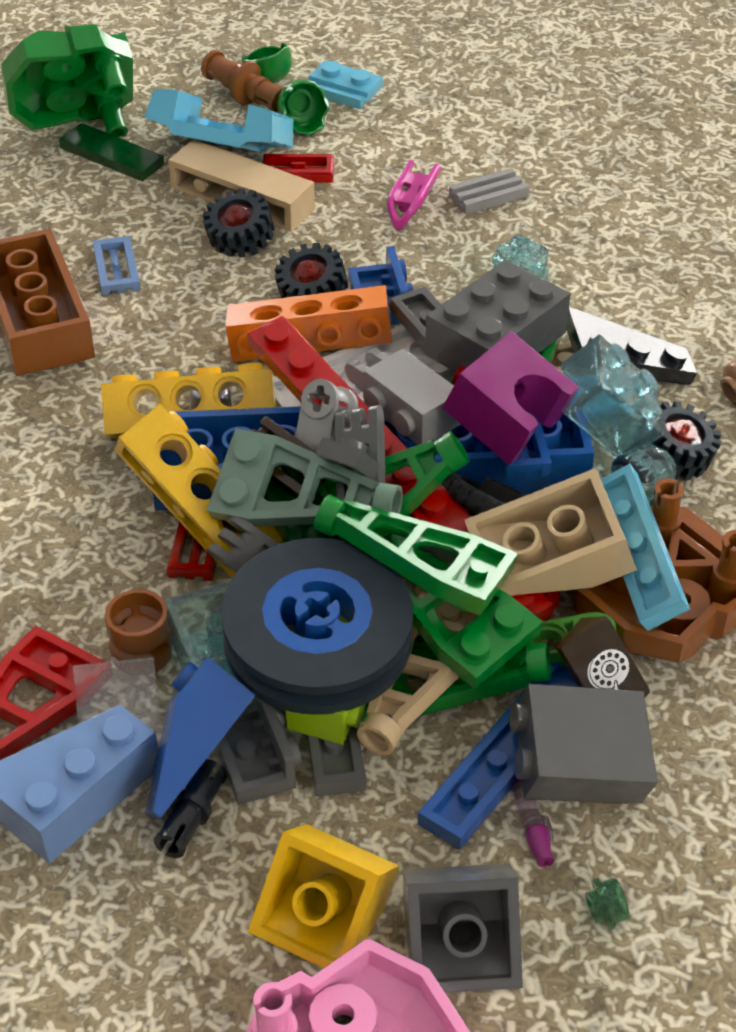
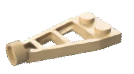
[357,585,479,755]

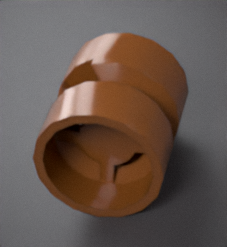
[105,589,172,677]

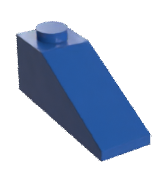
[145,657,256,820]

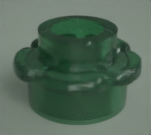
[585,877,630,930]

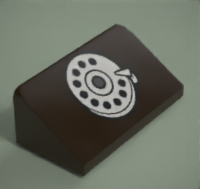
[556,616,650,697]

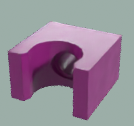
[442,331,579,465]

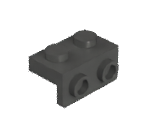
[216,697,302,805]

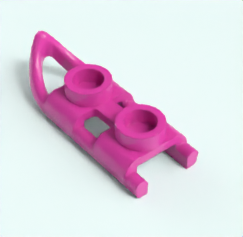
[387,160,441,230]

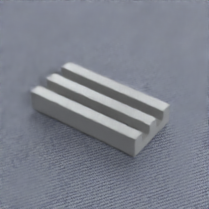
[449,168,530,214]

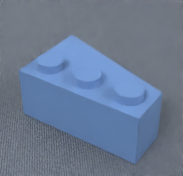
[0,705,158,864]

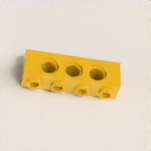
[101,363,276,439]
[114,404,282,578]

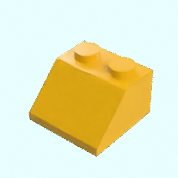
[248,824,400,969]

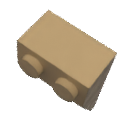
[465,468,637,596]

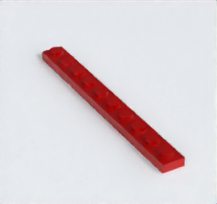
[247,315,553,620]

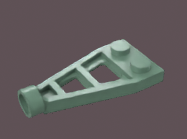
[206,428,403,527]

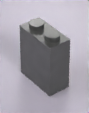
[510,684,658,804]

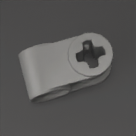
[294,379,358,452]

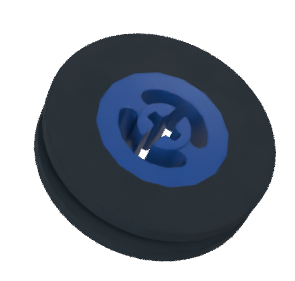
[221,538,413,715]

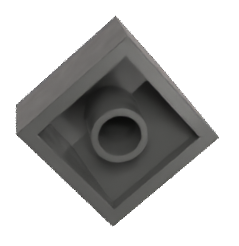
[403,863,523,993]

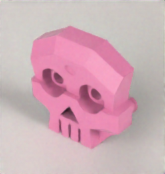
[246,938,470,1032]

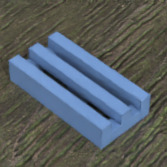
[93,236,141,296]

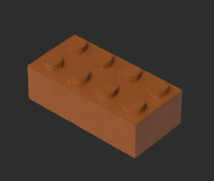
[0,228,95,376]

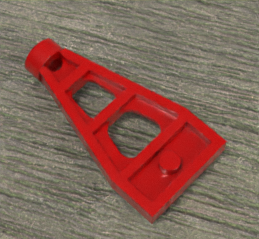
[0,625,113,760]

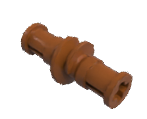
[201,50,285,113]

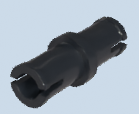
[154,759,228,858]

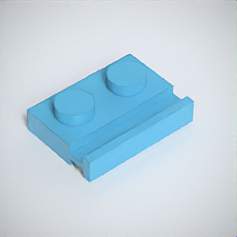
[309,60,383,109]

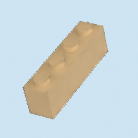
[168,139,315,232]

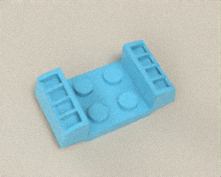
[144,89,293,152]

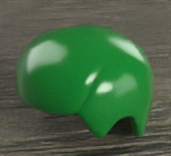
[242,43,292,84]
[277,79,330,135]

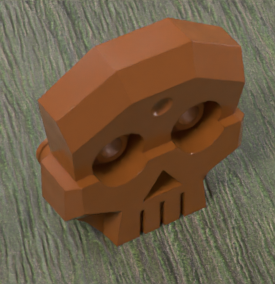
[570,478,736,663]

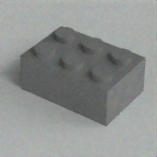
[425,259,571,372]

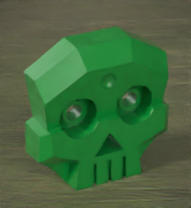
[1,24,133,137]

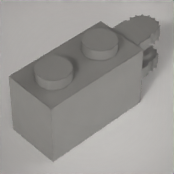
[344,348,460,445]

